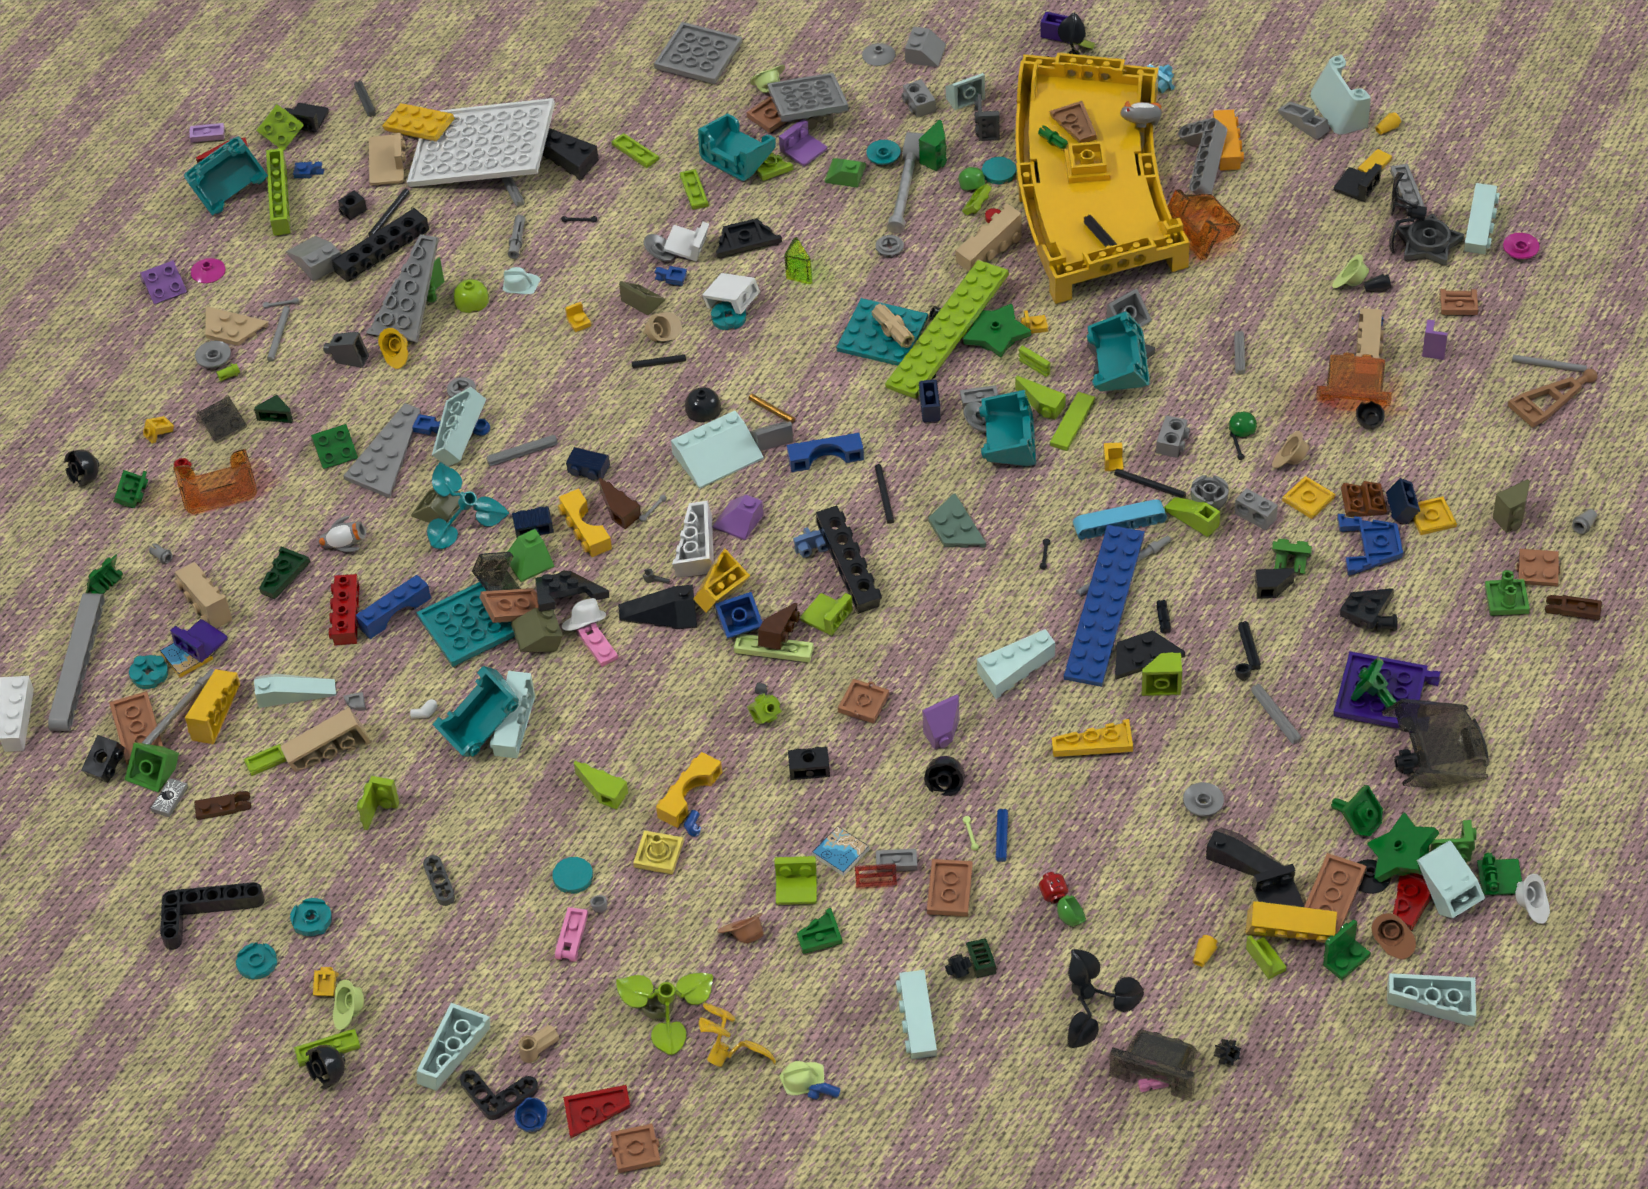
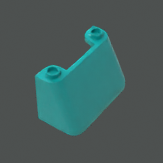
[698,113,776,181]
[184,136,268,216]
[1087,311,1150,392]
[979,390,1036,466]
[432,666,519,757]

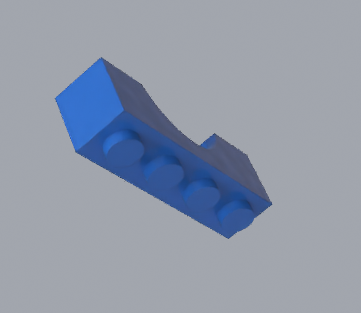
[787,433,864,472]
[356,575,431,639]

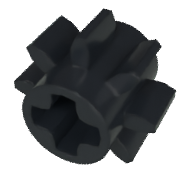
[1394,749,1418,775]
[944,953,972,979]
[1214,1039,1241,1066]

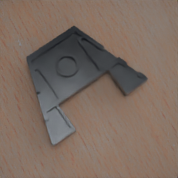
[535,571,609,612]

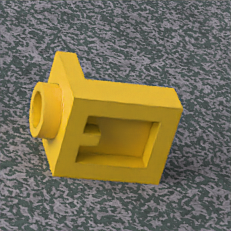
[565,302,591,332]
[1021,310,1048,334]
[143,416,174,443]
[313,967,338,997]

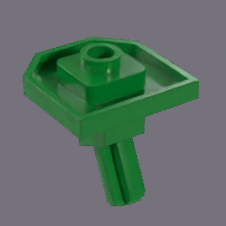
[1350,657,1396,708]
[1331,785,1383,836]

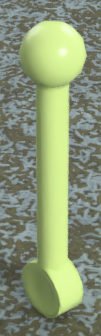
[963,816,979,851]

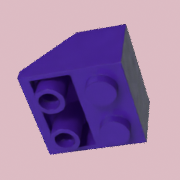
[1040,11,1083,43]

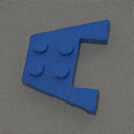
[1337,514,1403,575]

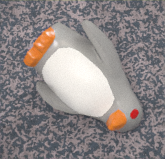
[1120,101,1162,128]
[318,515,367,552]

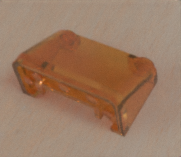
[174,449,257,514]

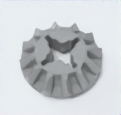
[875,235,904,257]
[447,377,476,397]

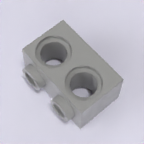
[901,79,936,118]
[1156,415,1190,458]
[1235,488,1278,530]

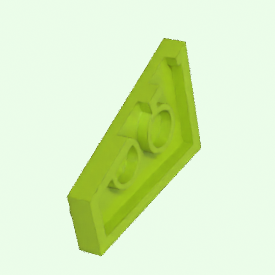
[756,153,794,181]

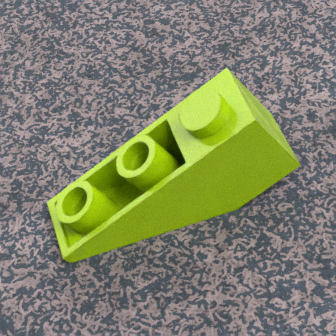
[1164,497,1220,537]
[574,761,628,810]

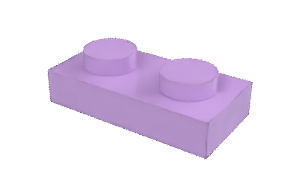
[190,123,225,143]

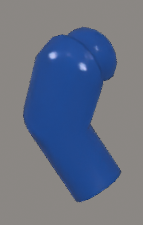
[684,810,701,837]
[807,1083,840,1100]

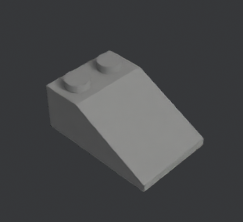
[286,236,341,282]

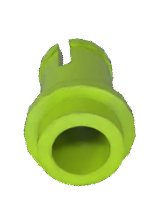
[216,363,240,382]

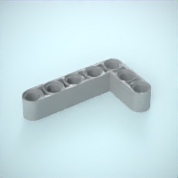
[1178,118,1227,200]

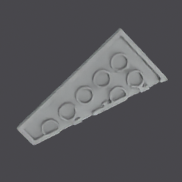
[366,234,439,343]
[344,403,421,498]

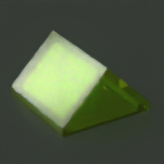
[784,237,813,285]

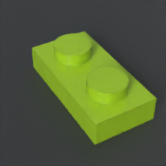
[962,184,992,215]

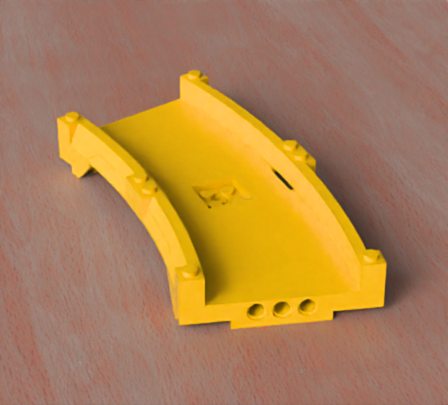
[1015,53,1190,304]

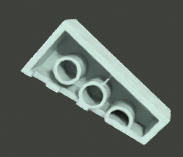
[1464,183,1500,254]
[490,671,535,758]

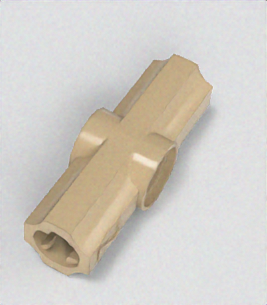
[872,303,914,348]

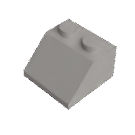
[905,26,946,67]

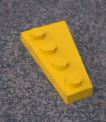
[1052,719,1133,757]

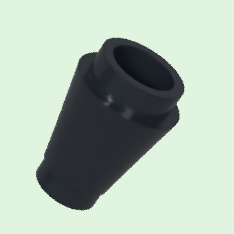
[1364,274,1391,292]

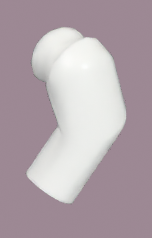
[410,699,437,719]

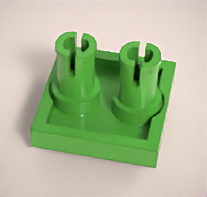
[1272,539,1312,574]
[1484,570,1530,616]

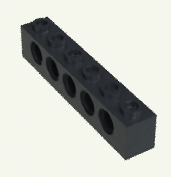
[332,208,429,282]
[816,505,882,614]

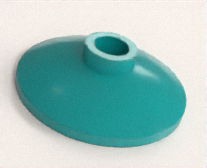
[866,140,901,165]

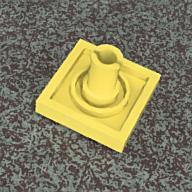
[633,831,684,875]

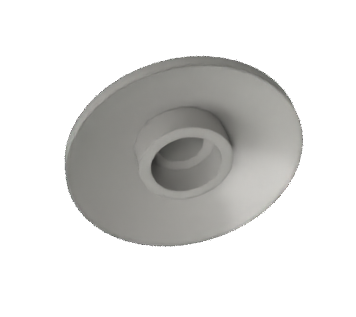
[862,43,895,66]
[644,234,675,261]
[195,341,231,368]
[963,402,986,432]
[1183,782,1224,816]

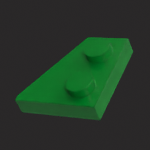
[797,908,843,954]

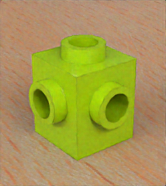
[747,693,782,724]

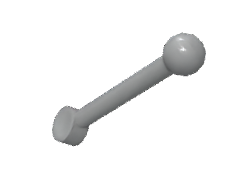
[263,297,299,309]
[639,495,667,522]

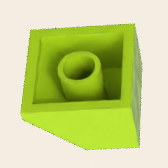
[1141,652,1182,696]

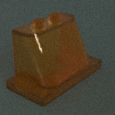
[1168,189,1241,260]
[1316,353,1392,406]

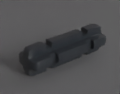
[1156,600,1171,633]

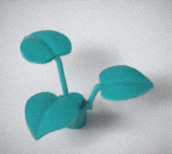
[427,462,509,549]

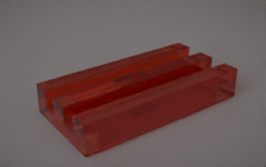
[855,863,897,887]

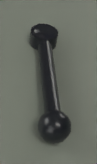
[561,216,597,223]
[1230,432,1244,460]
[1039,539,1050,570]

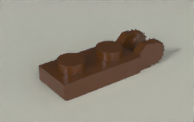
[1545,595,1602,621]
[194,791,251,820]

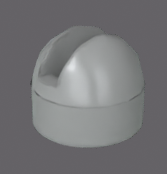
[590,895,608,913]

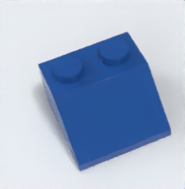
[715,592,762,639]

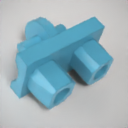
[1147,64,1175,94]

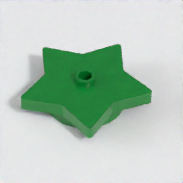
[963,304,1031,357]
[1367,813,1439,882]

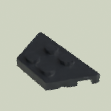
[716,218,782,258]
[1340,588,1394,629]
[1115,630,1185,680]

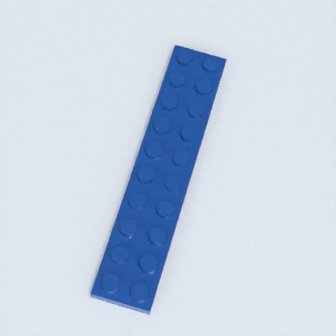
[1064,525,1145,687]

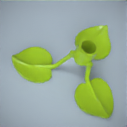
[616,973,713,1055]

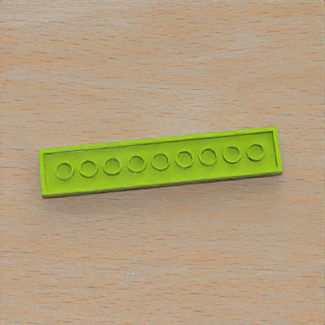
[885,260,1009,399]

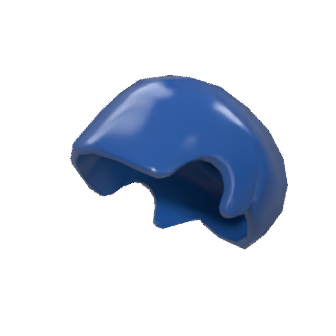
[514,1098,548,1132]

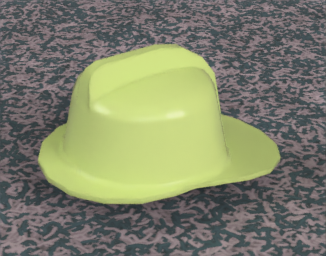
[750,65,785,93]
[1332,254,1369,288]
[333,979,364,1030]
[780,1061,824,1095]

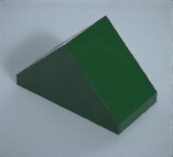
[254,395,293,423]

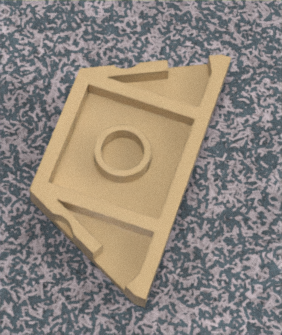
[205,306,268,346]

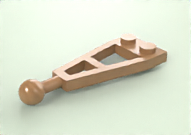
[1508,369,1598,428]

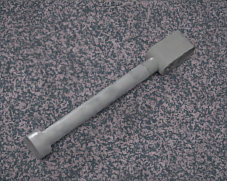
[887,132,924,233]

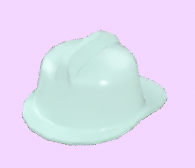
[503,267,541,294]

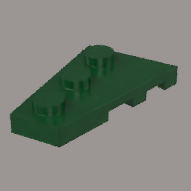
[259,546,310,599]

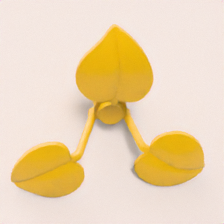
[698,1003,776,1067]

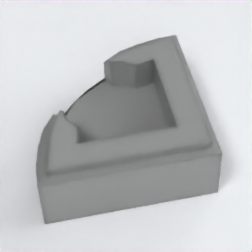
[344,692,366,711]

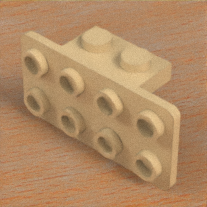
[369,133,406,186]

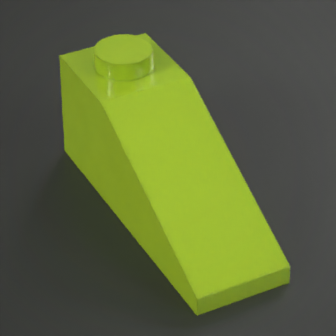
[1015,375,1066,420]

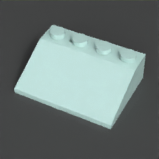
[671,411,764,489]

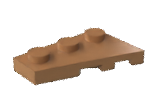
[1049,101,1097,143]

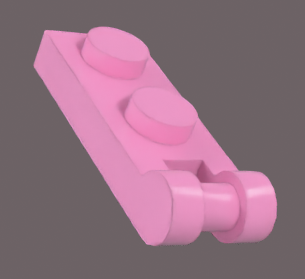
[576,622,618,667]
[555,907,589,962]

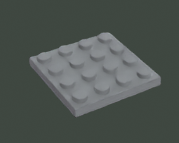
[654,22,742,84]
[767,73,849,122]

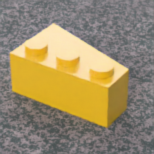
[693,548,750,613]

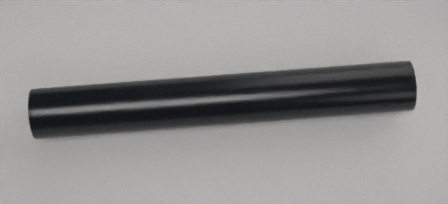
[632,354,686,369]

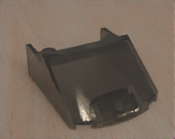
[1382,699,1489,791]

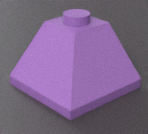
[712,495,763,540]
[922,694,960,750]

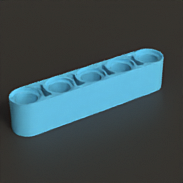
[1073,499,1167,540]

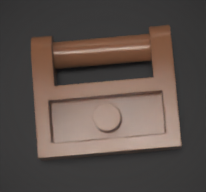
[1439,289,1478,315]

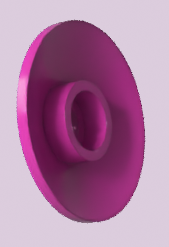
[1503,232,1539,259]
[191,258,226,283]

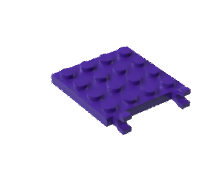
[1333,651,1441,732]

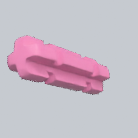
[1138,1072,1181,1092]

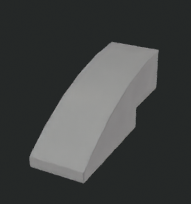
[1278,102,1330,139]

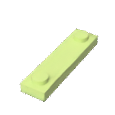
[734,634,814,663]

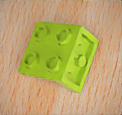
[256,104,304,151]
[800,593,853,636]
[357,776,400,830]
[775,856,817,905]

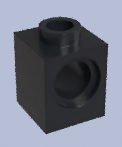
[338,190,367,220]

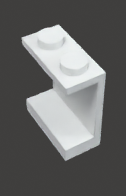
[702,273,760,314]

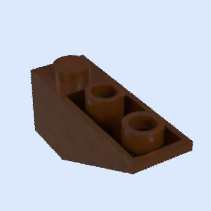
[599,477,641,529]
[758,603,800,650]

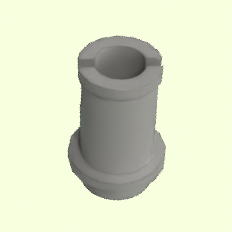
[149,543,173,563]

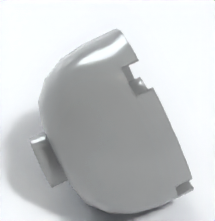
[1191,475,1229,510]

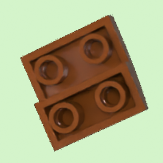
[1341,481,1387,517]

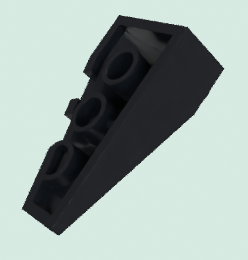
[618,584,697,629]
[1206,827,1284,876]

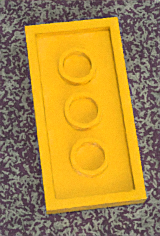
[382,103,455,141]

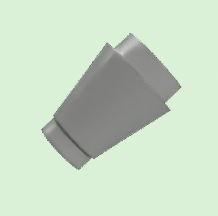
[1572,509,1597,534]

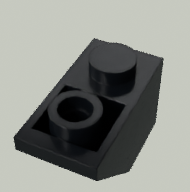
[1255,568,1295,599]

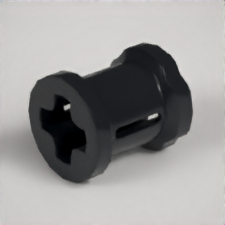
[1376,614,1398,632]

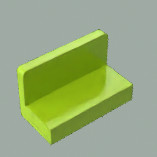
[1246,935,1287,980]

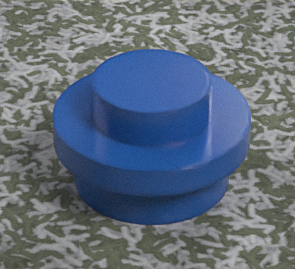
[473,419,490,436]

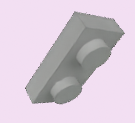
[960,385,998,408]
[876,849,917,872]

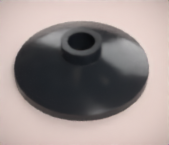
[1357,859,1391,894]

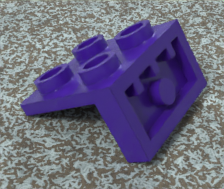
[170,619,228,663]

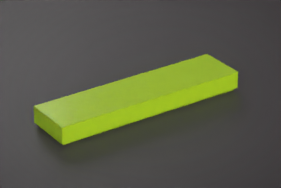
[1050,392,1095,451]

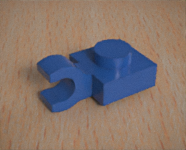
[293,161,324,178]
[655,266,687,286]
[412,414,441,435]

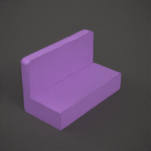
[1422,319,1448,360]

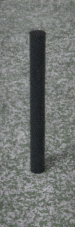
[368,188,410,236]
[875,464,894,524]
[1114,468,1186,498]

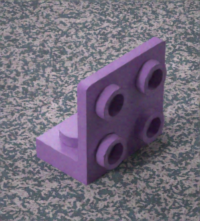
[779,119,827,166]
[140,260,187,304]

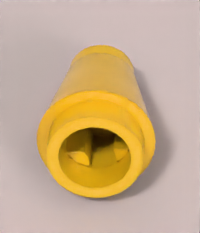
[1375,112,1401,135]
[1192,935,1218,967]

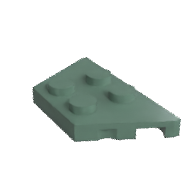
[928,494,986,548]

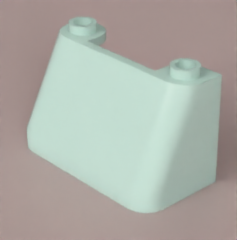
[1311,55,1371,135]

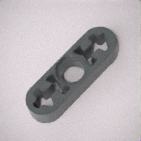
[423,855,455,906]

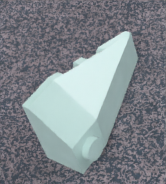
[254,674,336,708]

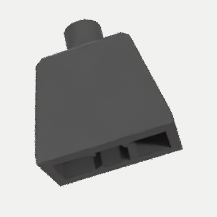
[323,332,369,368]

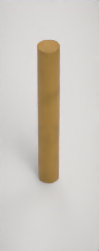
[749,394,795,423]

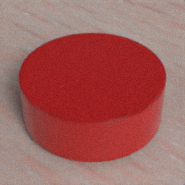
[985,208,1002,223]

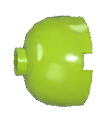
[454,279,489,313]

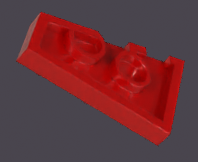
[1393,873,1432,931]
[563,1085,631,1139]

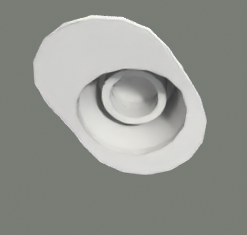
[562,598,606,631]
[1515,874,1550,924]

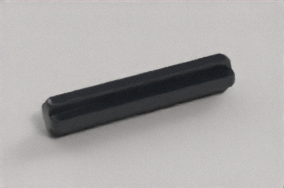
[1084,215,1117,247]
[1238,621,1261,670]

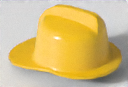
[378,328,408,369]

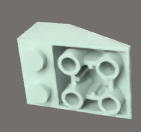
[1417,841,1485,918]

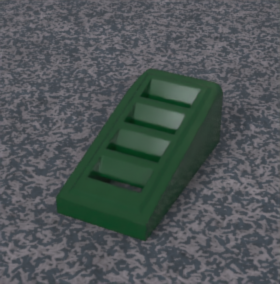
[966,938,997,978]

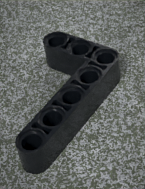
[160,882,265,950]

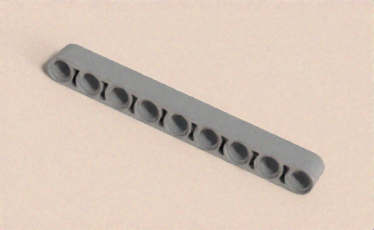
[48,593,105,731]

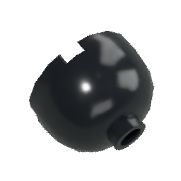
[685,387,721,423]
[64,449,99,487]
[924,756,965,796]
[305,1045,345,1089]

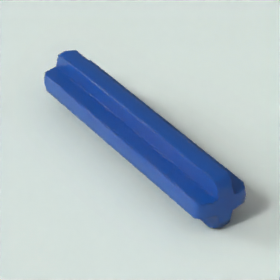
[996,809,1008,862]

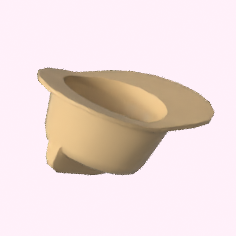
[643,312,682,342]
[1272,431,1310,468]

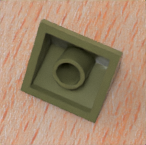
[619,281,666,315]

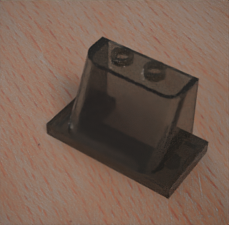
[1109,1030,1197,1101]

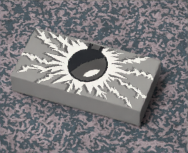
[151,778,188,817]

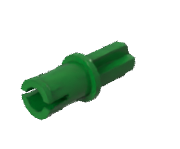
[1038,125,1068,149]

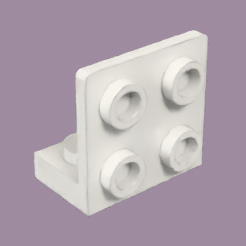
[664,222,709,261]

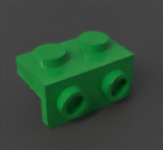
[113,470,148,508]

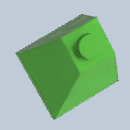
[824,158,866,188]
[504,529,554,582]
[125,742,179,792]

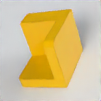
[1103,442,1124,472]

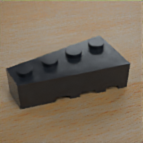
[542,128,599,181]

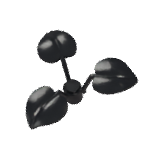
[1046,13,1086,57]
[1389,172,1427,254]
[1068,949,1144,1048]

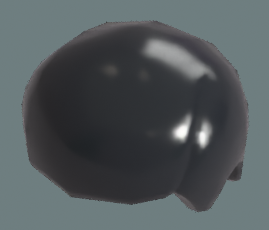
[1356,401,1385,429]

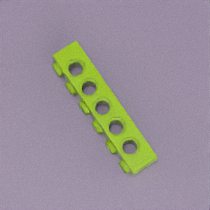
[266,148,291,236]

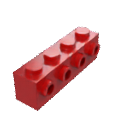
[329,574,360,646]

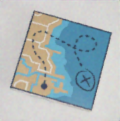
[812,826,869,876]

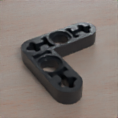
[460,1070,538,1120]

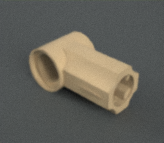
[518,1025,559,1063]

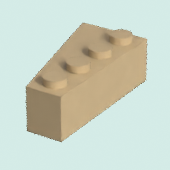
[956,203,1022,271]
[1354,308,1384,387]
[174,562,232,629]
[280,707,371,772]

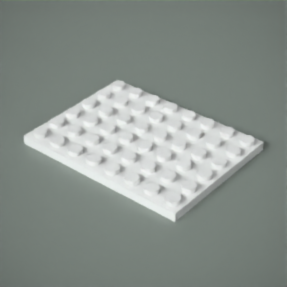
[407,98,555,187]

